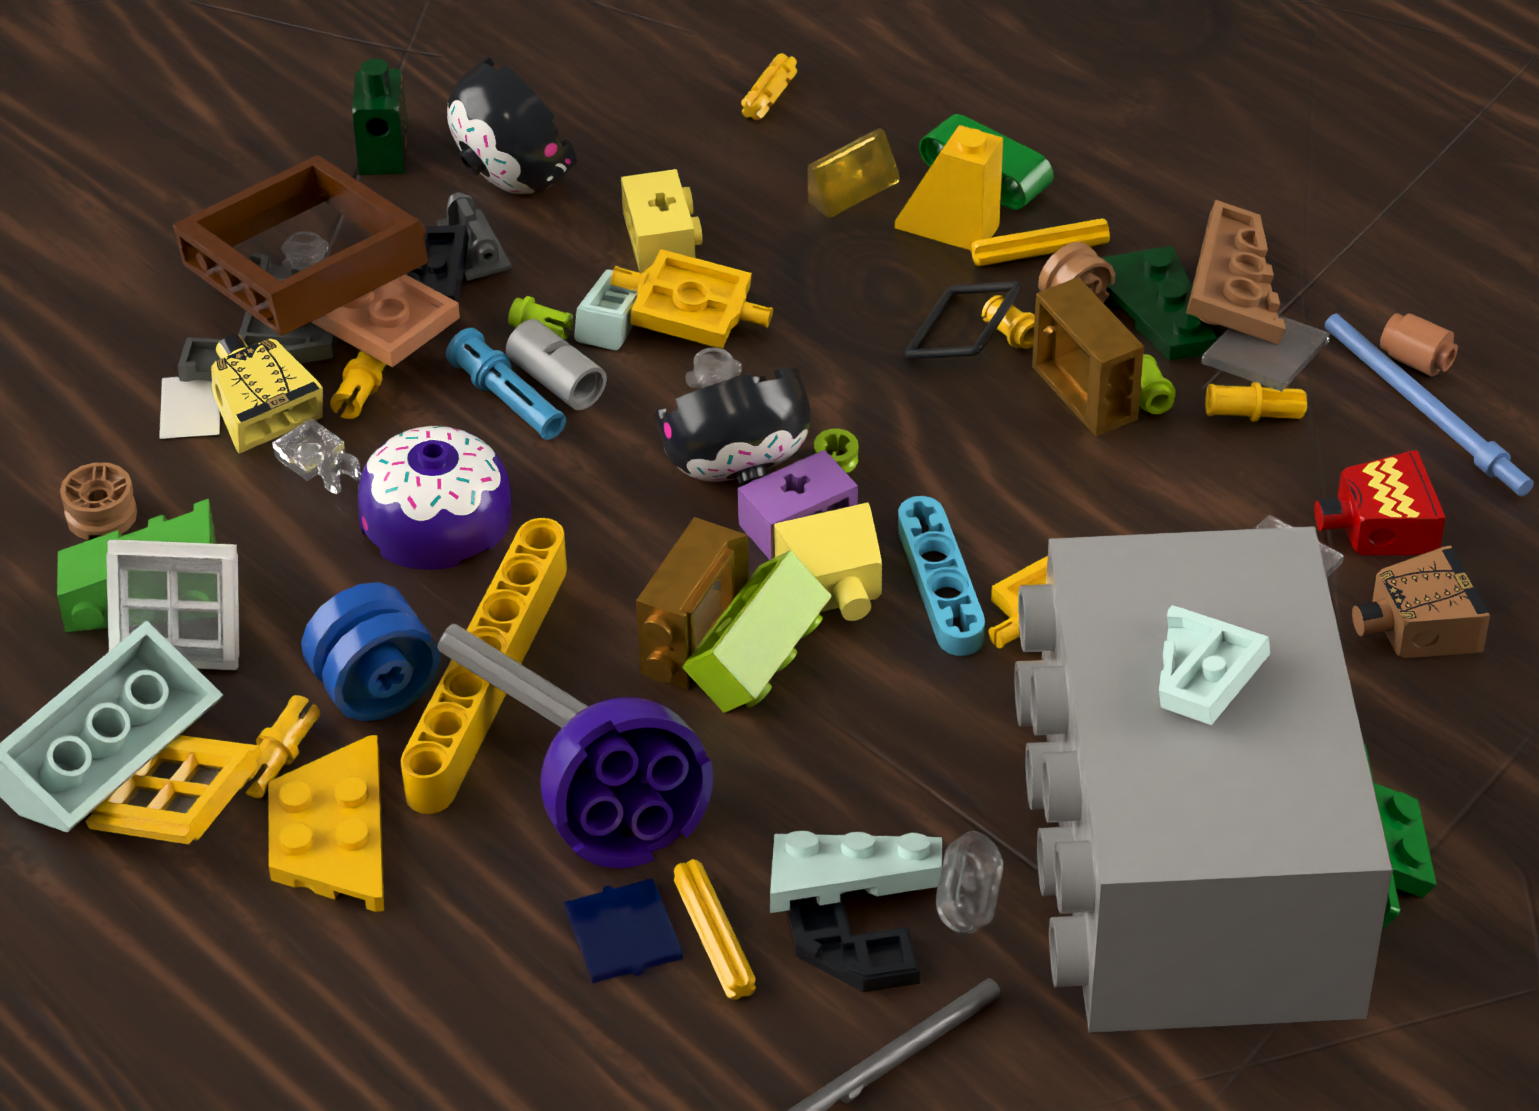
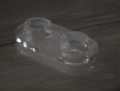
[936,831,1003,935]

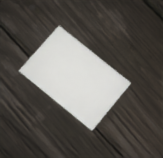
[159,377,220,439]

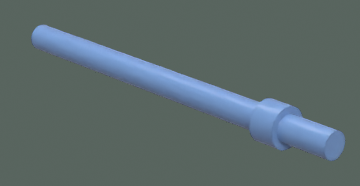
[1325,314,1534,497]

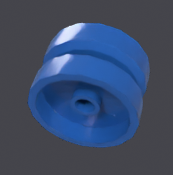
[301,582,441,722]

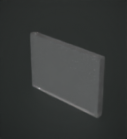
[1201,315,1331,392]

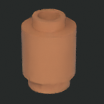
[1380,313,1458,377]

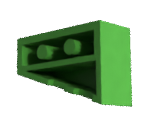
[57,499,218,632]

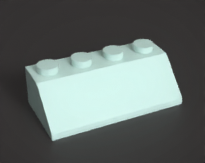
[0,620,223,833]

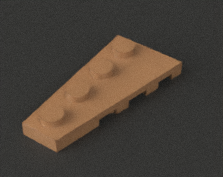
[1186,200,1286,345]

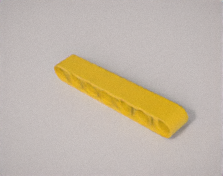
[401,518,567,814]

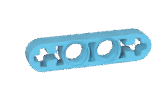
[898,496,985,656]

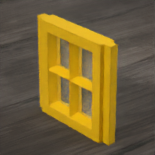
[85,735,263,845]

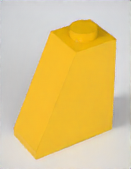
[895,125,1003,251]

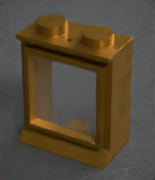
[636,517,749,690]

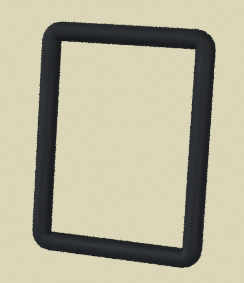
[905,281,1022,359]

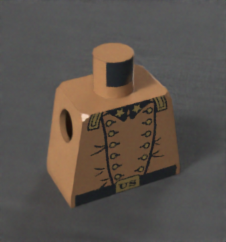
[1352,545,1490,659]

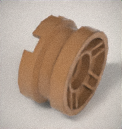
[1038,242,1115,303]
[60,462,137,540]

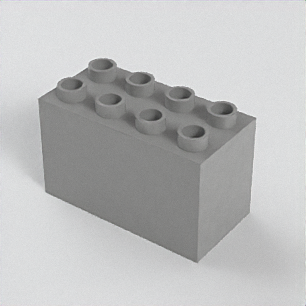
[1014,526,1392,1033]

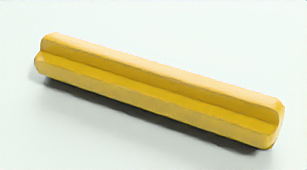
[971,218,1110,267]
[673,859,756,1000]

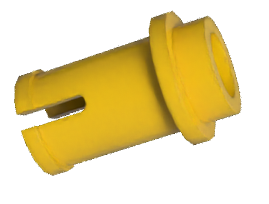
[982,295,1035,349]

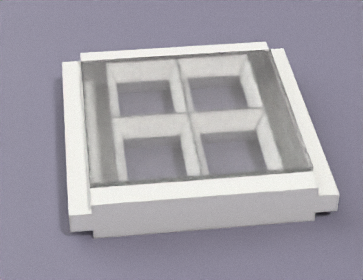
[106,540,239,670]

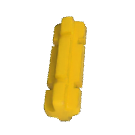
[741,53,797,121]

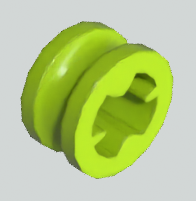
[814,428,859,473]

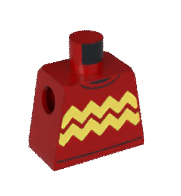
[1314,450,1446,555]

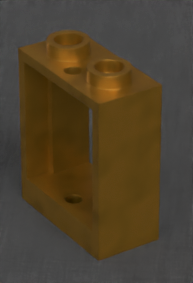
[1032,277,1144,437]

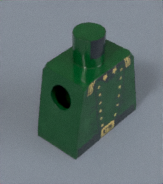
[352,58,408,175]

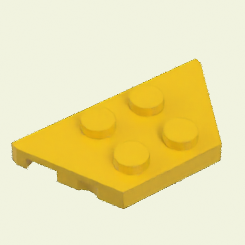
[268,735,384,912]

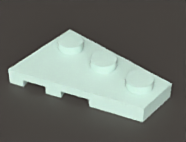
[770,831,942,913]

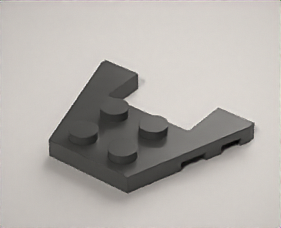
[177,247,339,382]

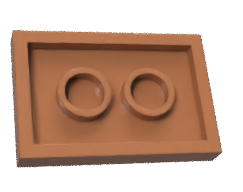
[311,274,460,367]

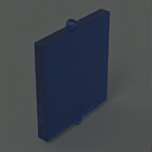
[564,878,683,983]

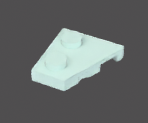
[1159,605,1270,725]

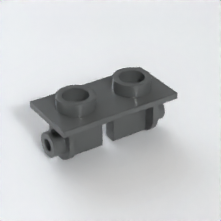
[436,192,512,281]

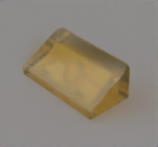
[808,128,899,217]

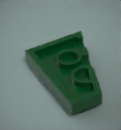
[1100,246,1217,361]

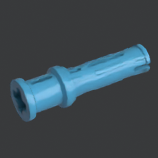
[445,328,566,440]

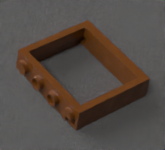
[173,155,429,336]

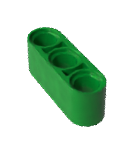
[919,114,1054,210]

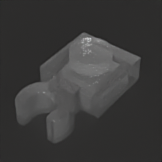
[273,418,361,494]

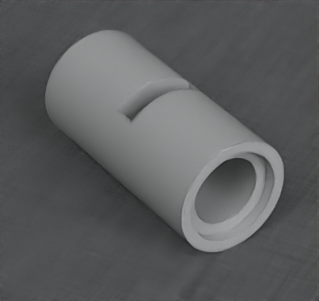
[506,319,607,410]

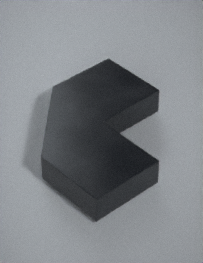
[785,894,920,992]

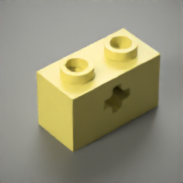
[621,169,703,273]

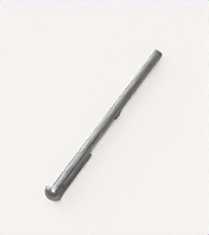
[787,978,1001,1111]

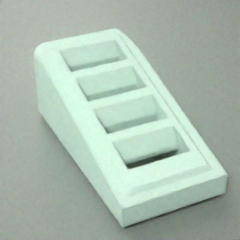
[574,269,637,350]

